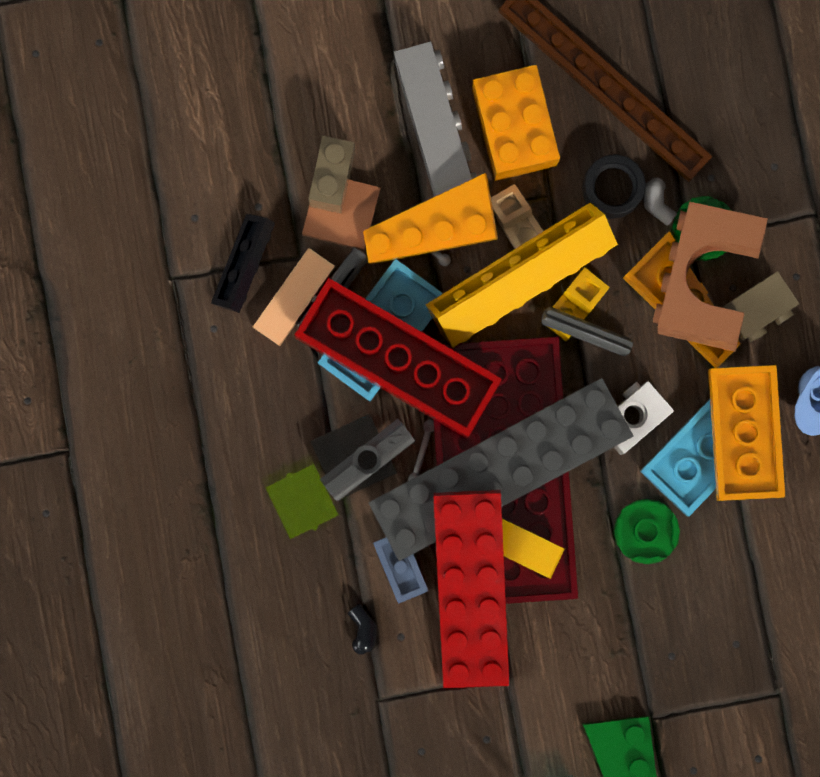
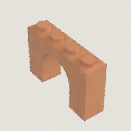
[653,202,768,352]

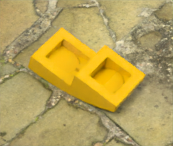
[547,267,610,341]
[502,519,565,579]

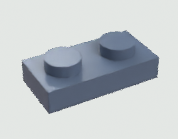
[373,537,429,604]

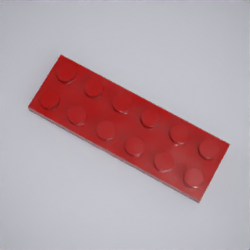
[433,490,509,688]

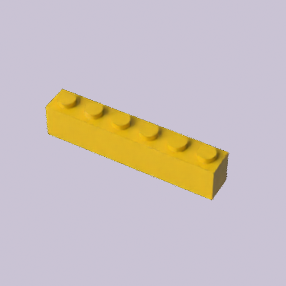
[425,203,618,347]

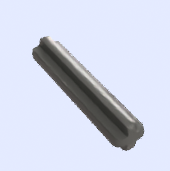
[541,307,633,356]

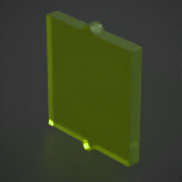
[266,464,339,539]

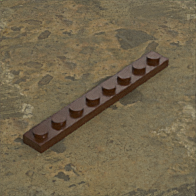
[499,0,713,182]

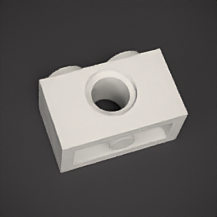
[614,381,674,455]

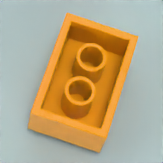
[472,65,560,181]

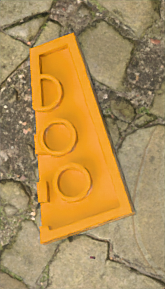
[363,173,498,264]
[623,231,741,368]

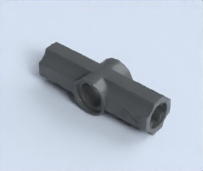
[320,419,415,502]

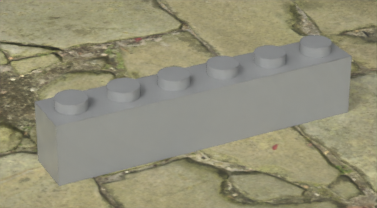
[394,41,477,197]

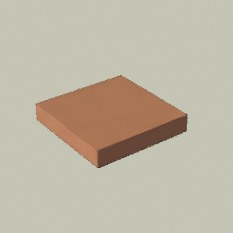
[302,180,381,251]

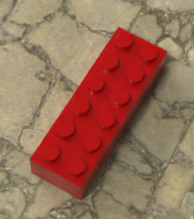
[294,278,502,438]

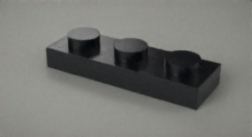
[211,213,275,313]

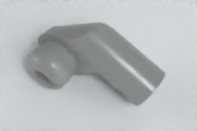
[644,177,677,226]

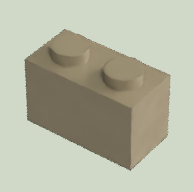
[309,136,355,214]
[722,271,799,343]

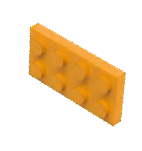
[708,365,785,501]

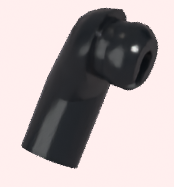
[347,603,378,655]

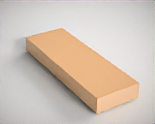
[253,248,336,346]

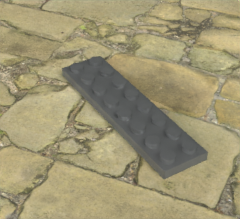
[369,378,634,561]

